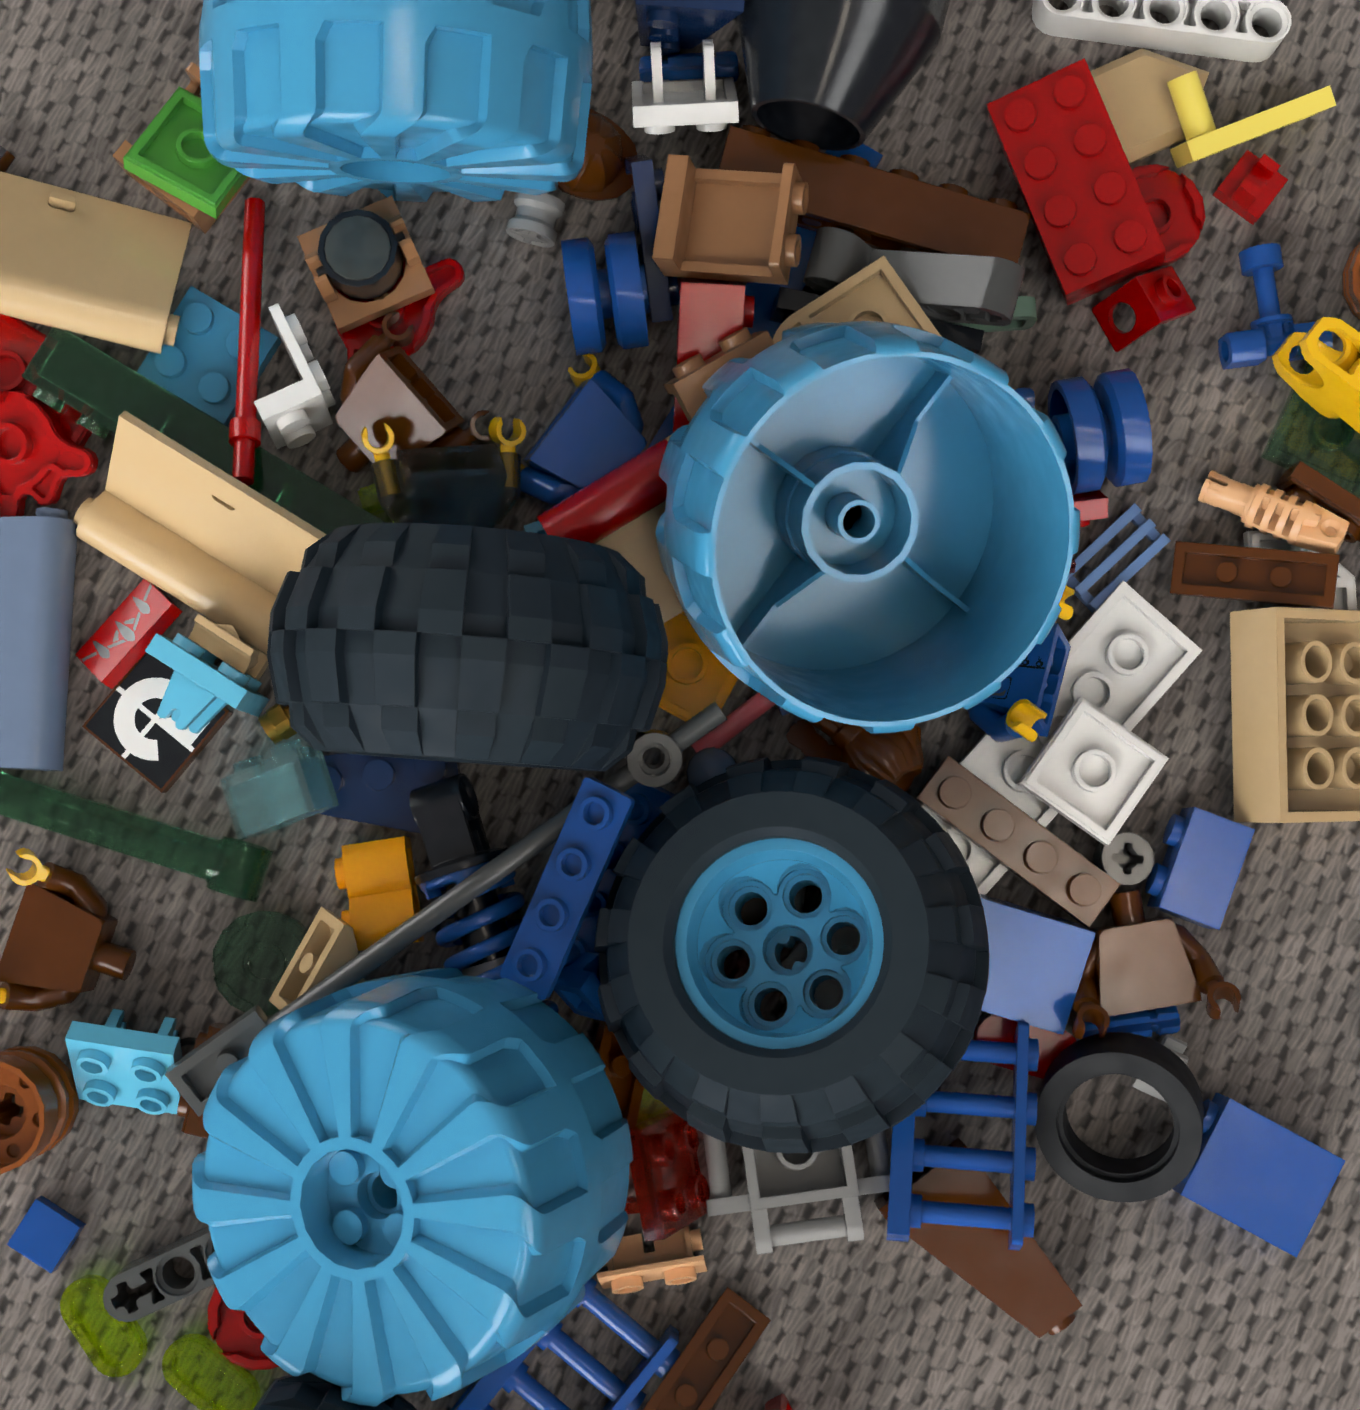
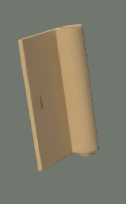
[0,171,192,355]
[74,411,327,655]

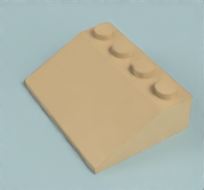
[1230,607,1360,823]

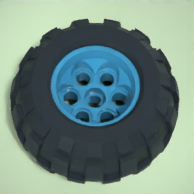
[267,523,668,771]
[594,756,990,1153]

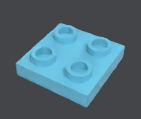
[145,633,270,734]
[65,1009,183,1115]

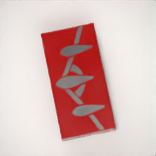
[75,579,183,689]

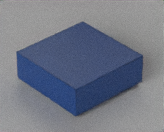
[7,1196,86,1273]

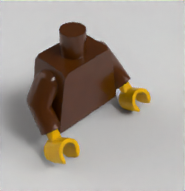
[0,848,136,1011]

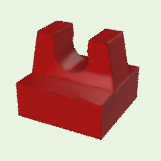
[1213,150,1288,225]

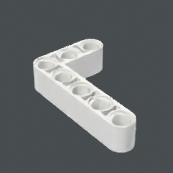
[1032,0,1292,62]

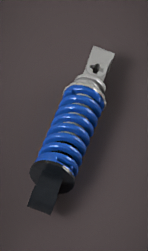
[410,773,559,1013]

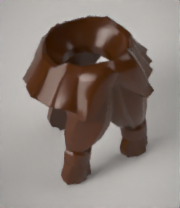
[786,718,924,791]

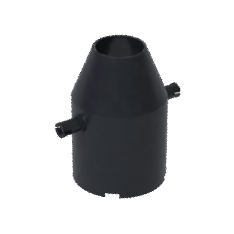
[738,0,950,151]

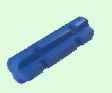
[639,51,739,82]
[1074,1006,1180,1041]

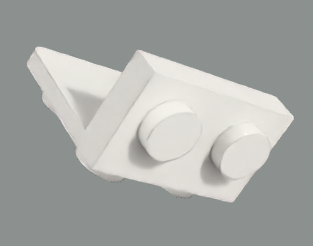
[254,303,336,449]

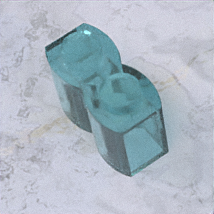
[220,739,339,840]

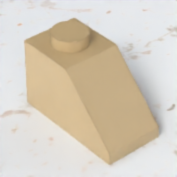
[269,906,365,1010]

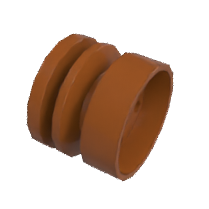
[0,1046,79,1175]

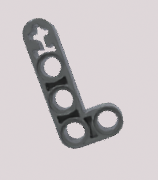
[803,227,1025,326]
[103,1226,215,1322]

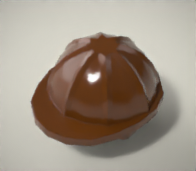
[558,109,637,201]

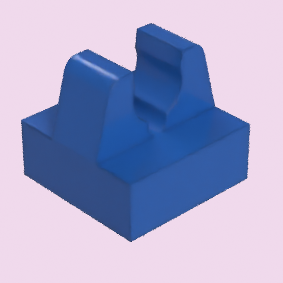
[553,951,606,1022]

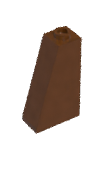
[874,1138,1083,1338]

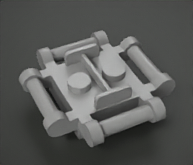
[702,1130,890,1255]

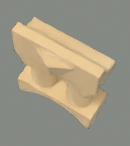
[188,614,269,680]

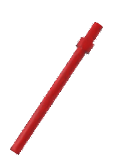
[228,198,265,486]

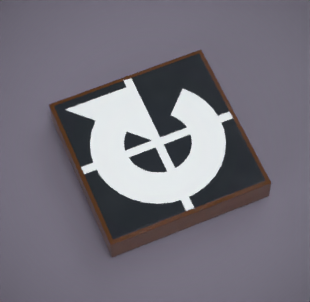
[82,652,233,793]

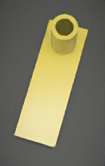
[1167,70,1336,168]

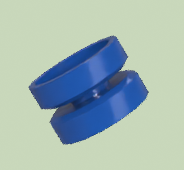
[561,231,650,356]
[1048,368,1153,495]

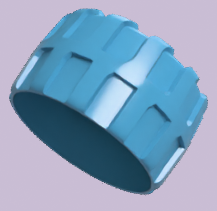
[199,0,593,202]
[656,321,1080,734]
[192,968,634,1407]

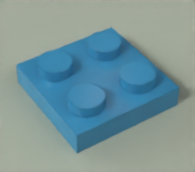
[137,286,282,428]

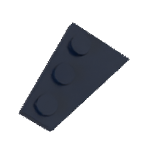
[635,0,745,56]
[623,154,680,323]
[298,753,460,834]

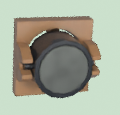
[297,195,435,334]

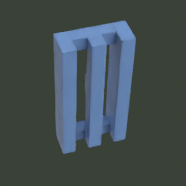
[1066,503,1171,613]

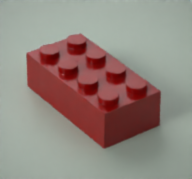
[986,58,1166,306]

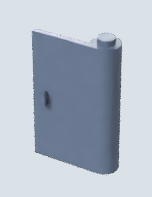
[0,507,77,771]

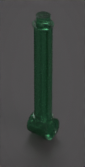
[0,769,273,902]

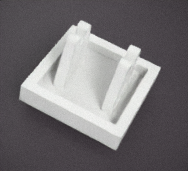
[632,39,739,135]

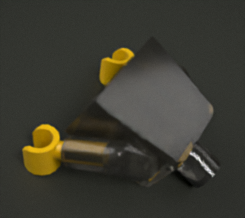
[361,417,527,528]

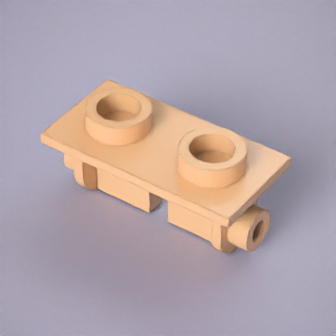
[597,1225,707,1294]

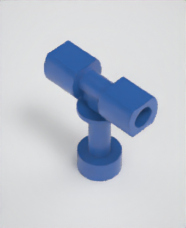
[1218,243,1333,370]

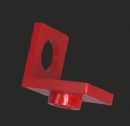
[1092,266,1196,352]

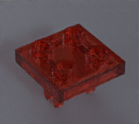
[625,1110,710,1242]

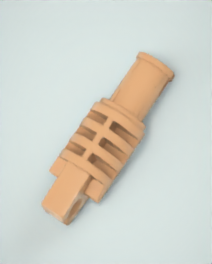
[1198,470,1350,554]

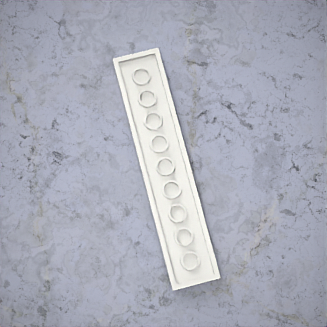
[781,581,1203,1010]

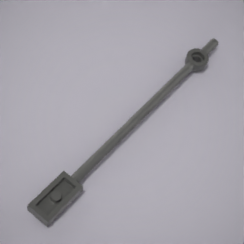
[165,702,727,1117]

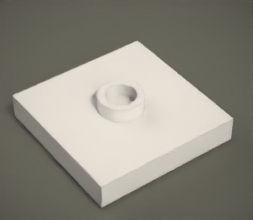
[1017,696,1169,845]

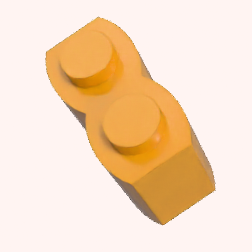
[334,836,424,951]

